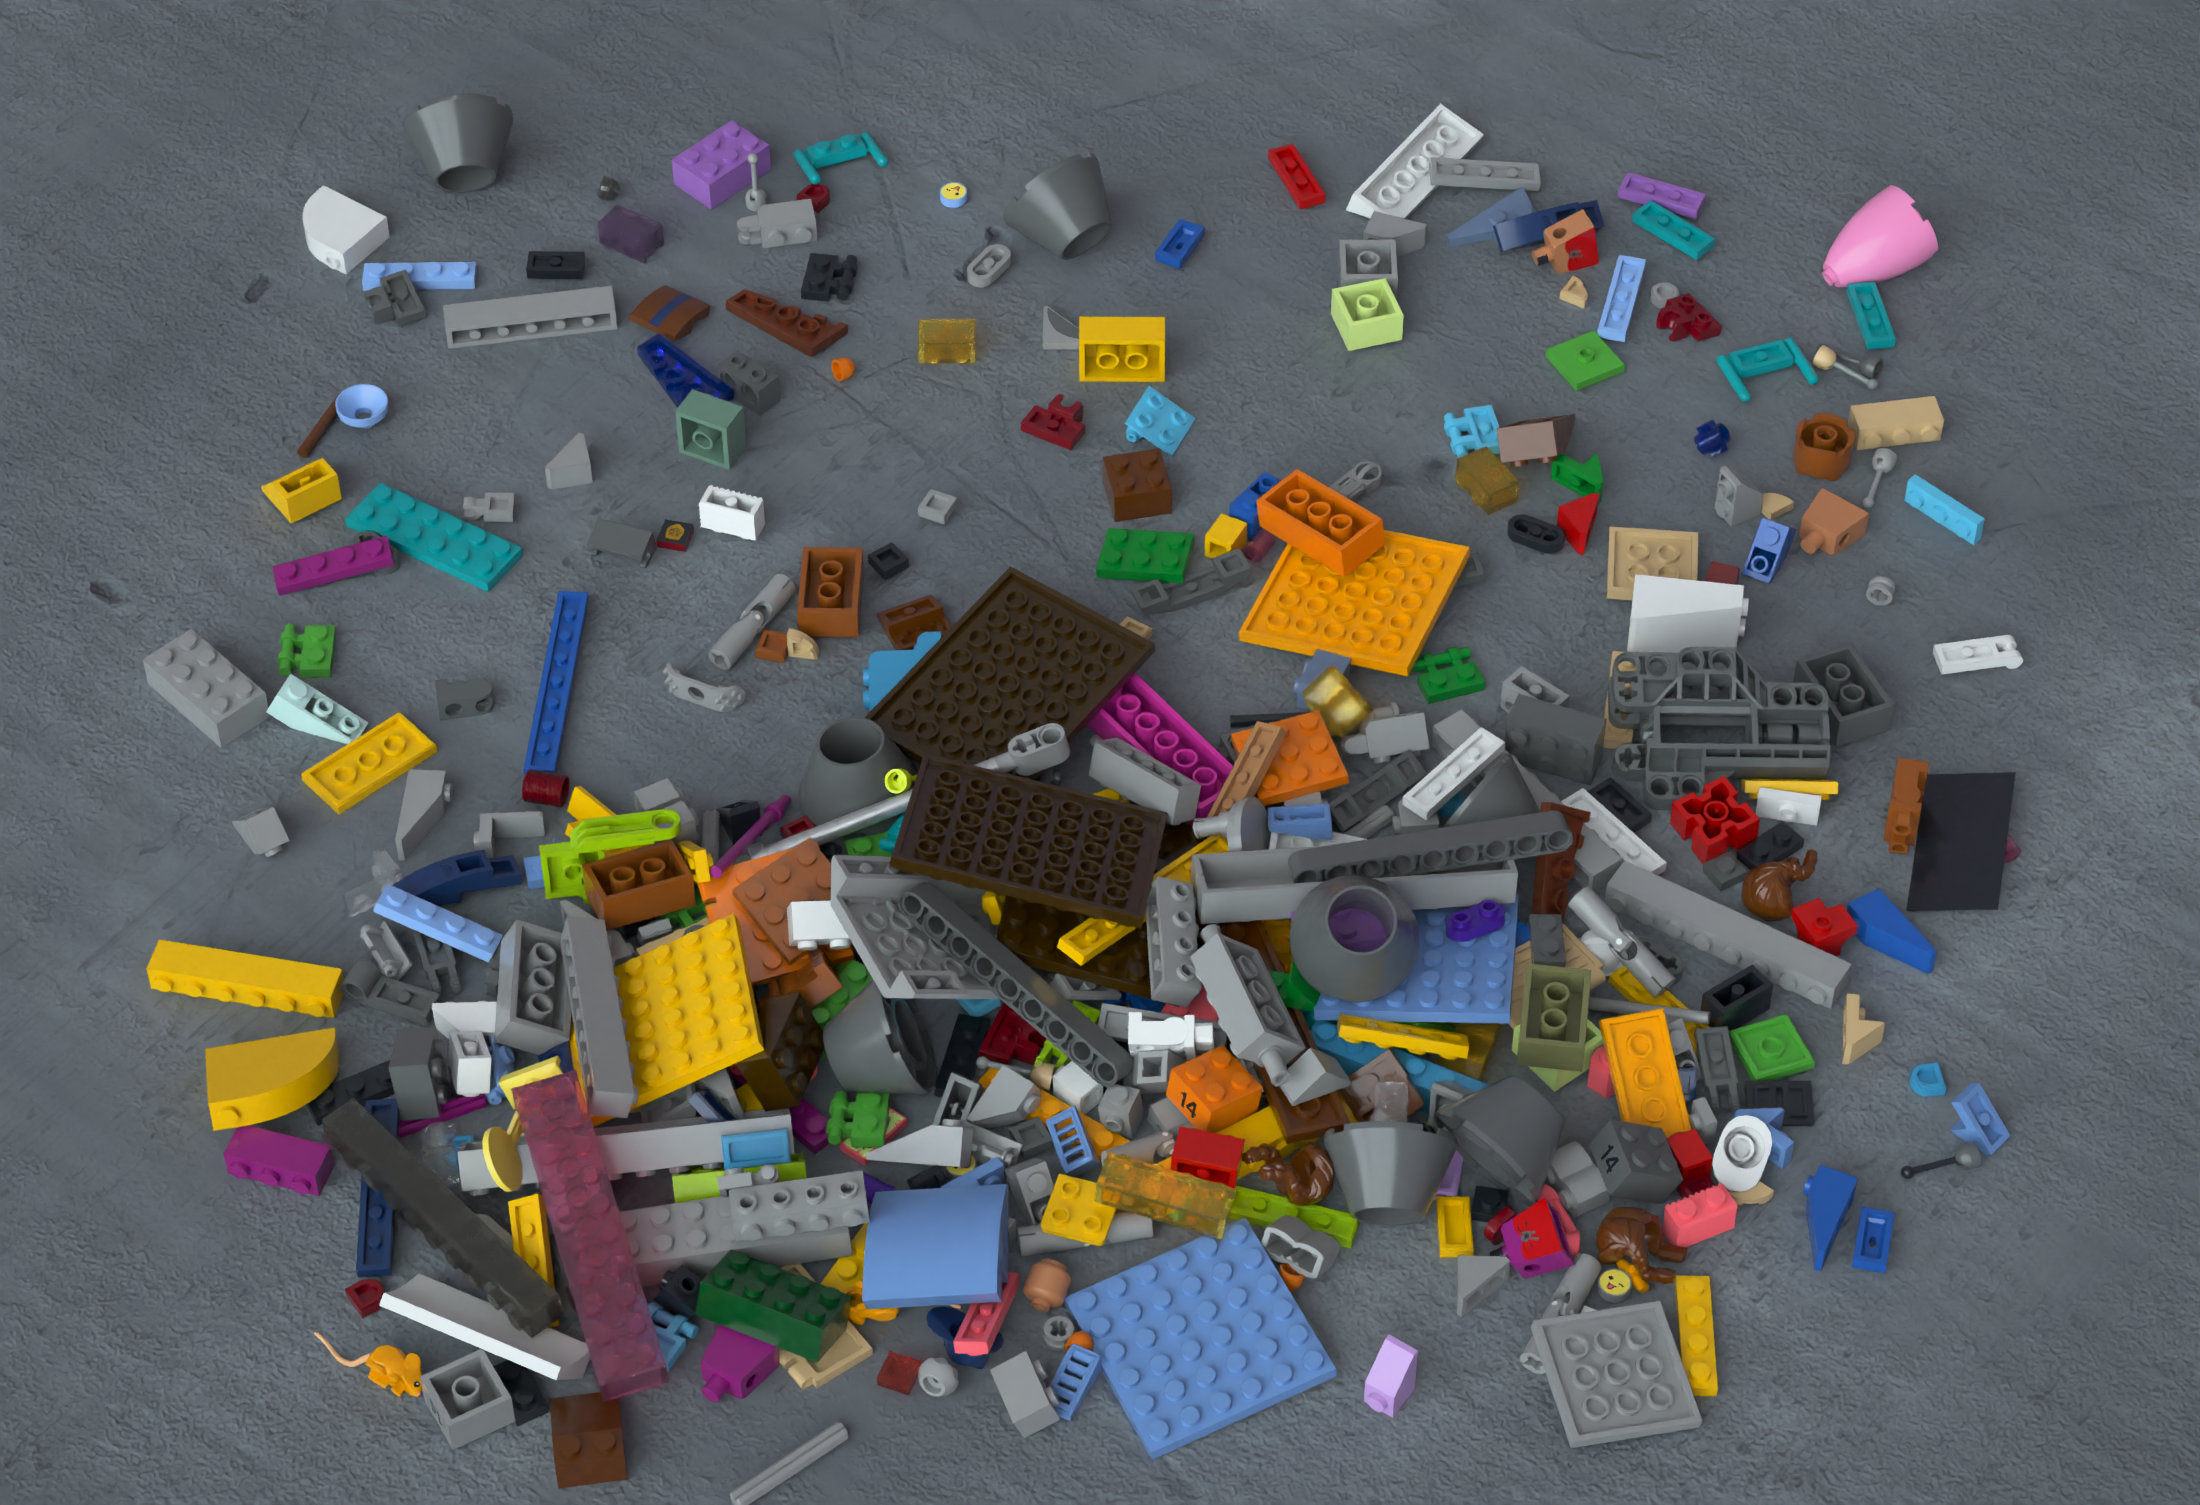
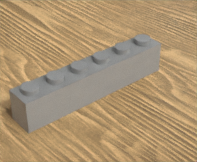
[443,286,617,349]

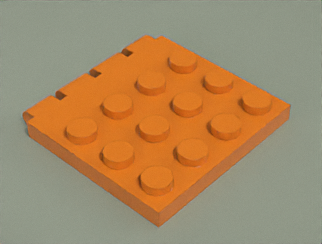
[697,842,854,987]

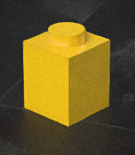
[1205,513,1247,559]

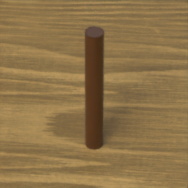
[297,393,340,458]

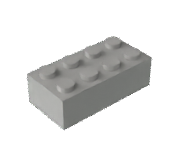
[143,629,270,748]
[494,919,571,1058]

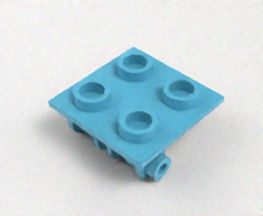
[1124,386,1196,457]

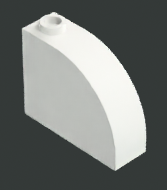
[303,185,390,274]

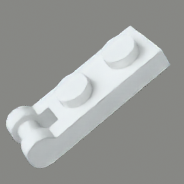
[1933,635,2023,675]

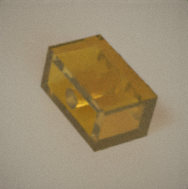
[918,319,976,364]
[1455,446,1519,515]

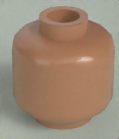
[1023,1259,1072,1312]

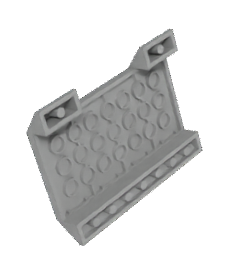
[831,855,1122,1000]

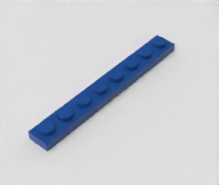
[523,591,589,776]

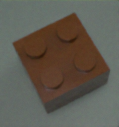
[1103,448,1172,522]

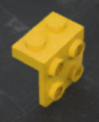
[1041,1174,1123,1246]

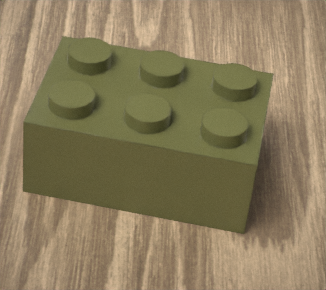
[1516,963,1591,1072]

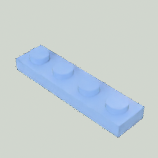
[1597,255,1646,342]
[362,262,477,291]
[373,884,503,962]

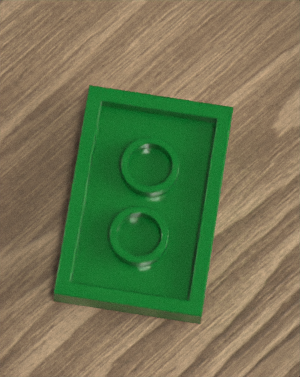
[1096,528,1195,583]

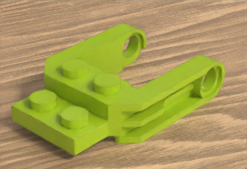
[539,809,682,907]

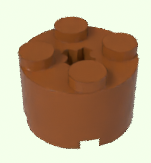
[1793,413,1855,481]

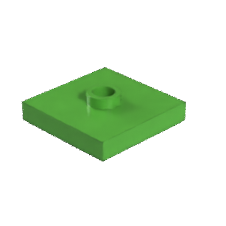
[1545,330,1625,391]
[1728,1014,1815,1081]

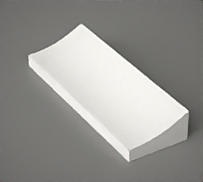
[1345,103,1484,219]
[379,1273,594,1380]

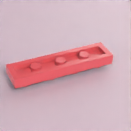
[953,1273,1020,1356]

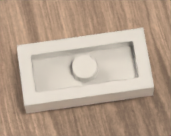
[1756,787,1822,826]

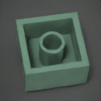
[675,389,747,470]

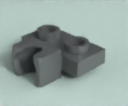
[364,269,426,326]

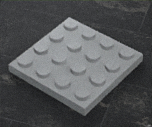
[1531,1301,1702,1448]

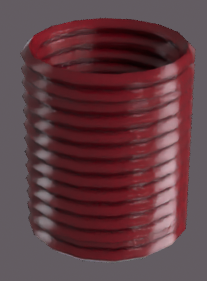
[522,769,570,808]

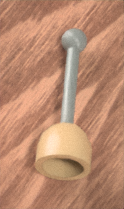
[1812,345,1878,390]
[976,1056,1055,1090]

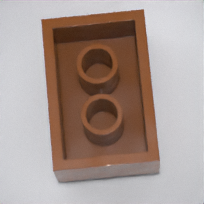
[797,547,864,638]
[582,839,696,931]

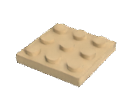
[1606,527,1698,600]

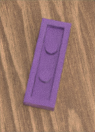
[1618,172,1706,219]

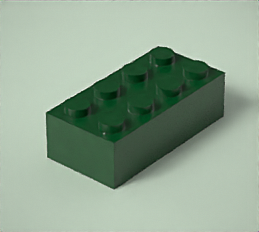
[695,1250,852,1363]

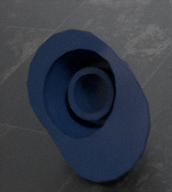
[926,1306,1004,1369]

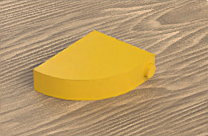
[205,1027,340,1131]

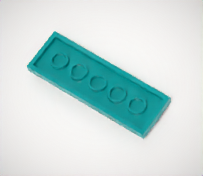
[345,482,523,592]

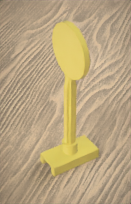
[482,1056,573,1192]

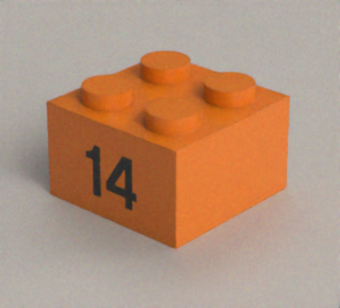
[1166,1045,1263,1133]

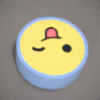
[940,182,967,208]

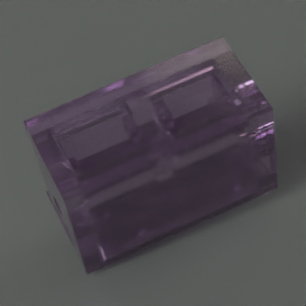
[598,204,664,264]

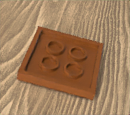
[733,838,831,966]

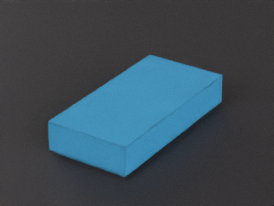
[721,1128,791,1170]

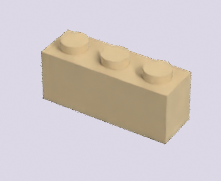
[1848,396,1944,450]

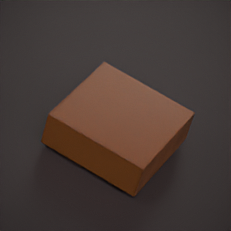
[755,630,788,663]

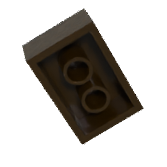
[736,992,825,1112]

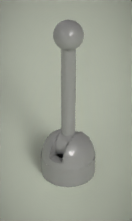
[745,153,768,211]
[1862,448,1897,508]

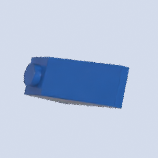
[1847,888,1937,974]
[1803,1164,1858,1271]

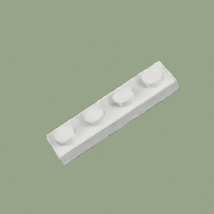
[1402,727,1505,820]
[1561,788,1667,875]

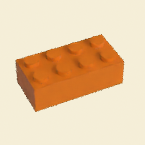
[1256,469,1385,577]

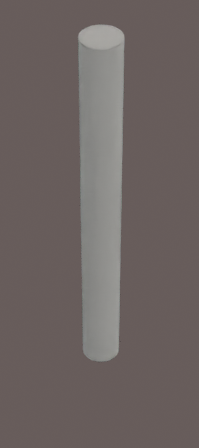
[1588,997,1711,1025]

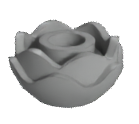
[918,1358,959,1397]

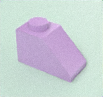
[1364,1335,1418,1418]

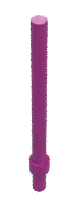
[710,795,792,878]

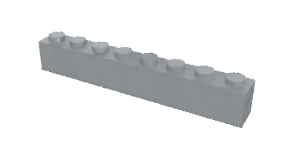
[1432,709,1622,893]
[1605,860,1852,1009]
[560,916,638,1118]

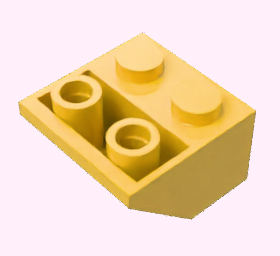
[261,458,342,524]

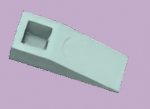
[266,674,368,744]

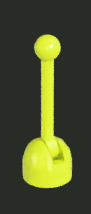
[885,768,917,794]

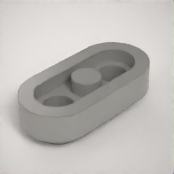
[967,244,1011,288]

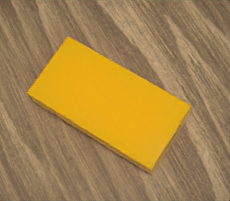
[1436,1196,1474,1258]

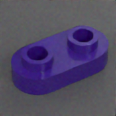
[1446,900,1505,942]

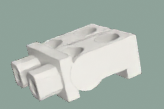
[1128,1012,1214,1061]

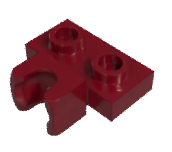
[1656,293,1722,341]
[1021,394,1085,450]
[979,1003,1046,1065]

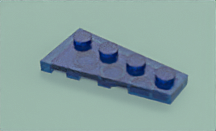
[637,333,734,408]

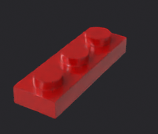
[1268,144,1326,209]

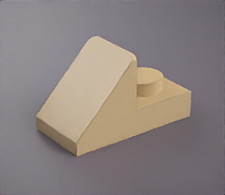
[1842,993,1885,1064]

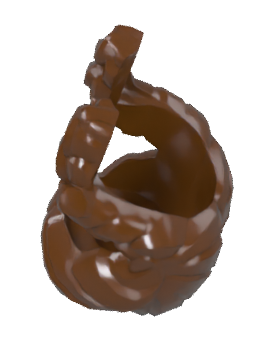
[1741,849,1818,922]
[1242,1142,1334,1207]
[1596,1207,1687,1284]

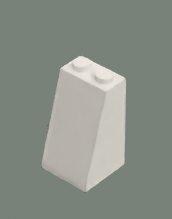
[1627,574,1749,653]

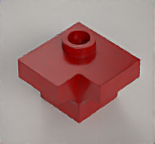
[1791,898,1858,956]

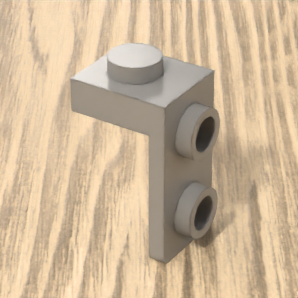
[474,811,545,858]

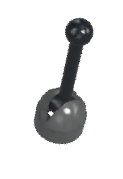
[1901,1141,1981,1179]

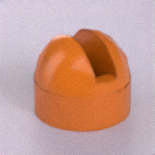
[831,357,855,382]
[1278,1263,1305,1292]
[1064,1331,1094,1353]

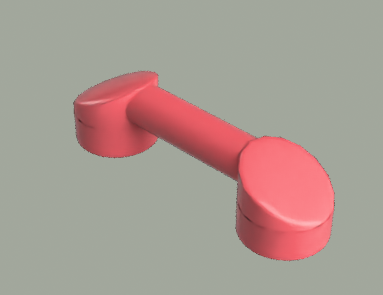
[1536,1184,1580,1258]

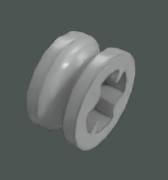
[1866,576,1895,606]
[1044,1316,1074,1351]

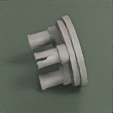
[1193,797,1271,852]

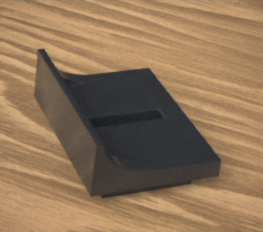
[1744,1081,1814,1126]

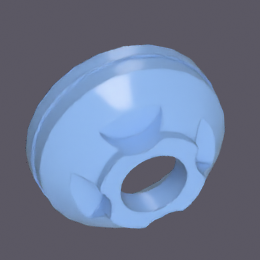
[335,384,388,429]

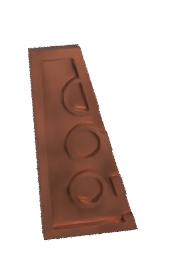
[725,289,848,357]

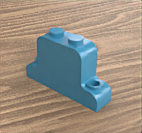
[863,631,941,711]

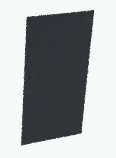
[1906,772,2016,911]

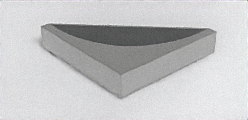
[1043,306,1079,350]

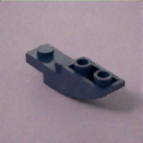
[1493,200,1605,252]
[392,850,522,906]

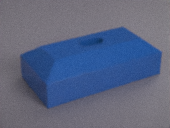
[1155,219,1205,269]
[1852,1206,1895,1273]

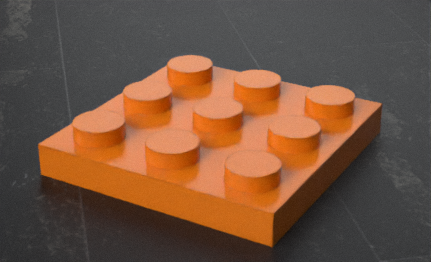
[1231,710,1349,807]

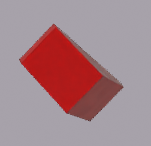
[1557,493,1600,555]

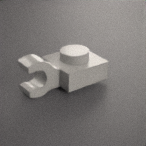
[463,492,515,522]

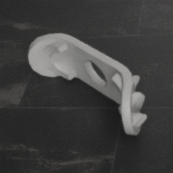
[663,662,746,712]

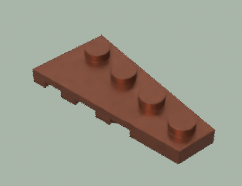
[1531,802,1591,924]

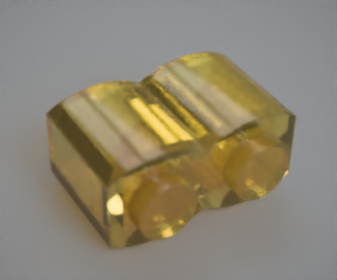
[1302,666,1374,738]

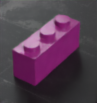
[223,1125,335,1196]

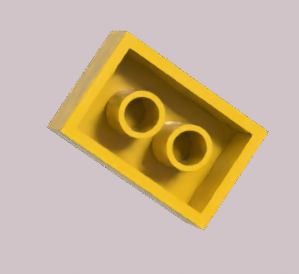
[1079,316,1165,382]

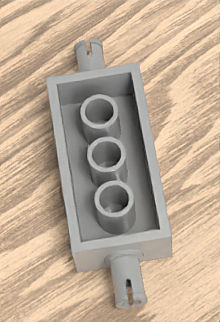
[1190,924,1306,1086]

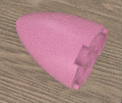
[1822,185,1938,287]

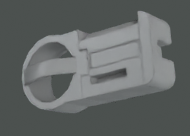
[1329,461,1382,501]

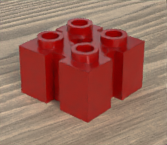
[1670,776,1760,864]

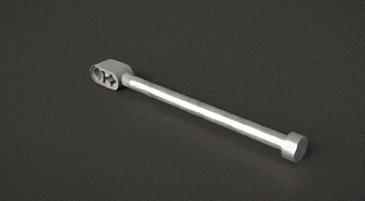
[748,723,1070,859]

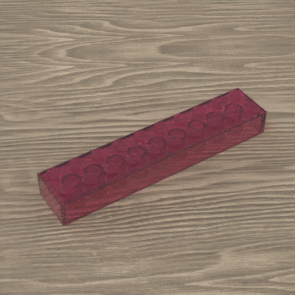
[511,1070,669,1402]

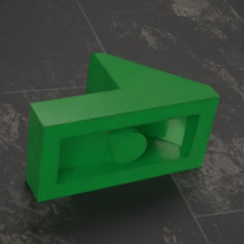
[1551,453,1604,504]
[1268,960,1320,1011]

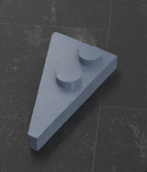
[1446,187,1536,248]

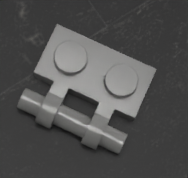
[717,1164,779,1196]

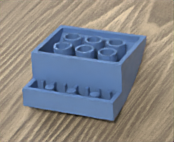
[862,1184,1008,1309]

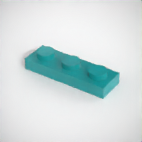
[1632,200,1715,260]
[1846,281,1896,350]

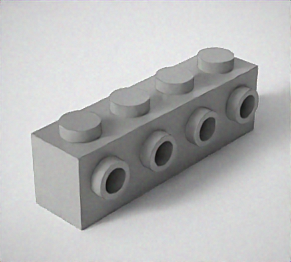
[1088,737,1201,825]
[1146,876,1203,1007]
[729,1170,870,1242]

